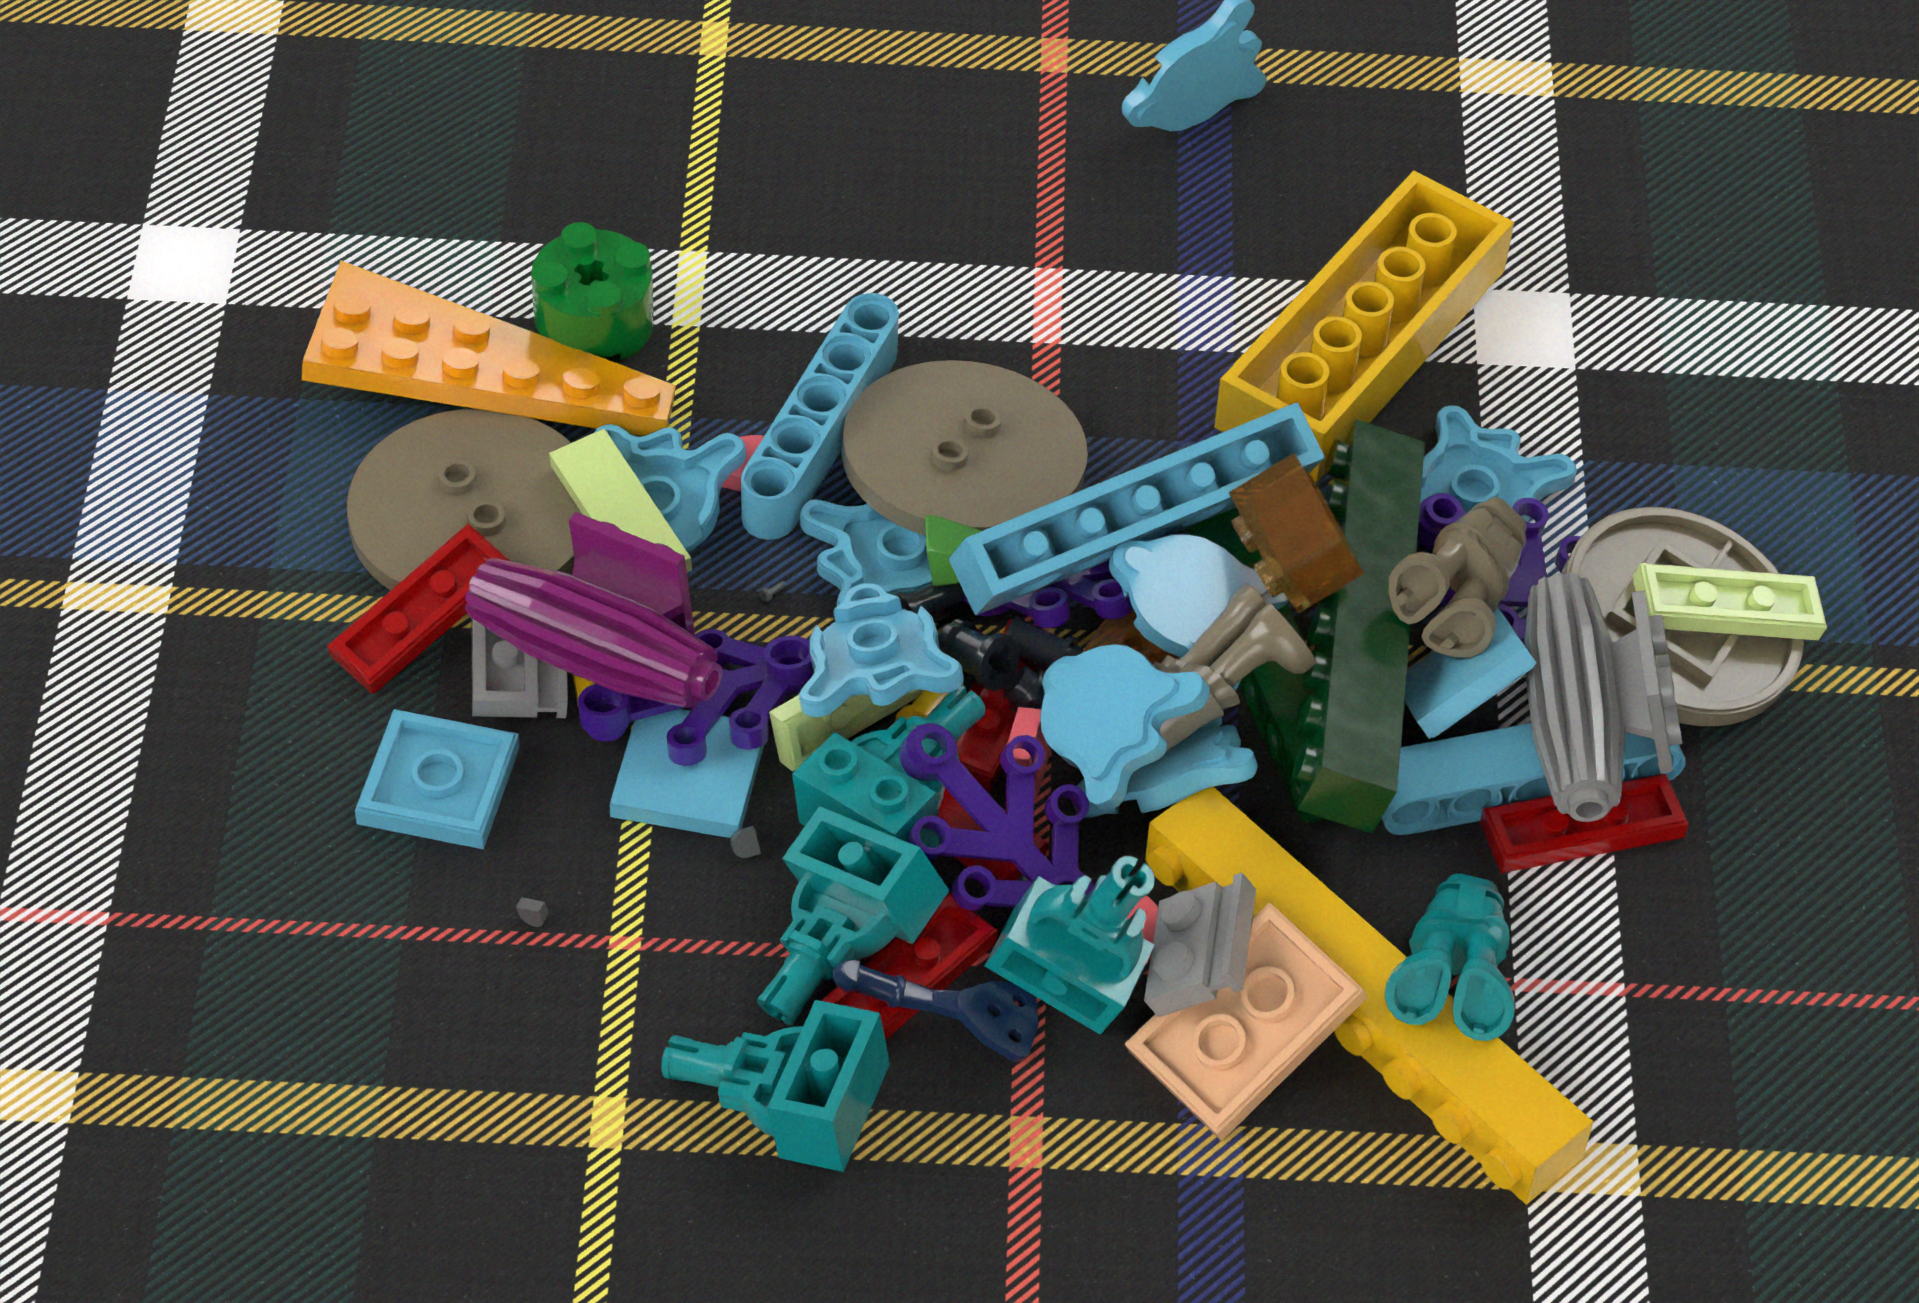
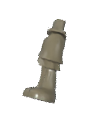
[1388,497,1527,658]
[1153,583,1316,752]

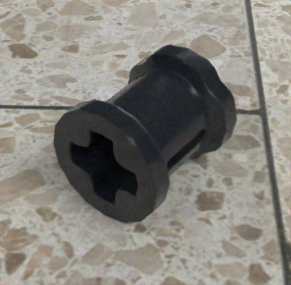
[938,618,1020,691]

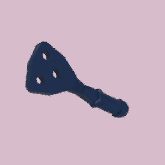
[832,960,1038,1062]

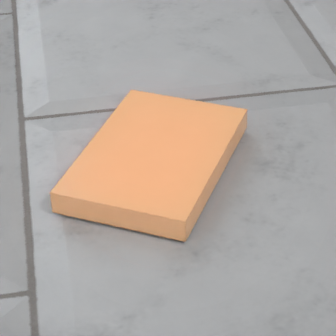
[1125,903,1368,1141]

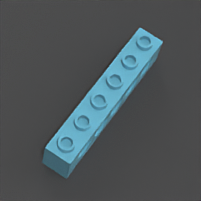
[949,402,1325,616]

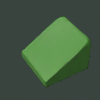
[925,515,981,586]

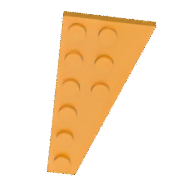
[302,260,676,436]

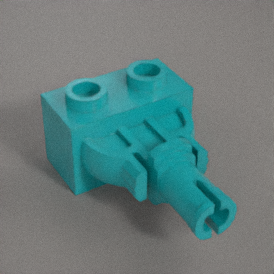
[792,685,986,848]
[757,806,949,1025]
[985,856,1155,1035]
[661,1000,890,1172]

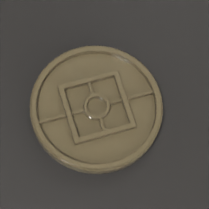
[841,360,1088,536]
[347,409,583,591]
[1561,507,1804,726]

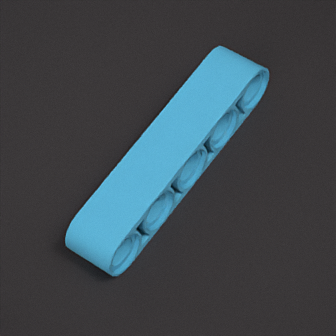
[741,293,899,540]
[1382,723,1686,835]

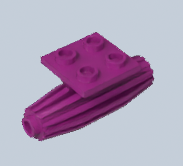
[465,512,722,708]

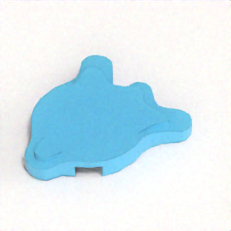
[1122,0,1267,131]
[1420,405,1577,522]
[594,424,746,552]
[800,500,932,607]
[1109,535,1294,691]
[799,583,964,717]
[1040,644,1210,811]
[1073,717,1258,818]

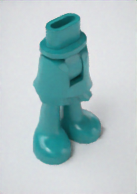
[1385,873,1515,1041]

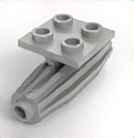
[1524,573,1682,822]

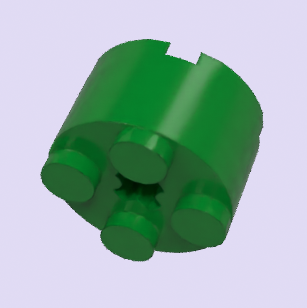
[531,222,654,361]

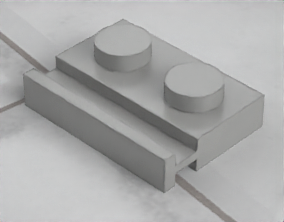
[471,618,568,718]
[1144,873,1256,1017]

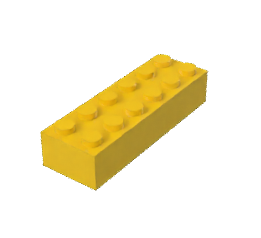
[1214,170,1514,483]

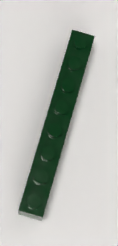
[1292,419,1425,834]

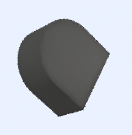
[730,826,761,858]
[516,897,549,927]

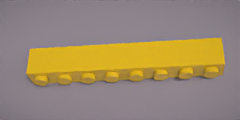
[1145,787,1594,1205]

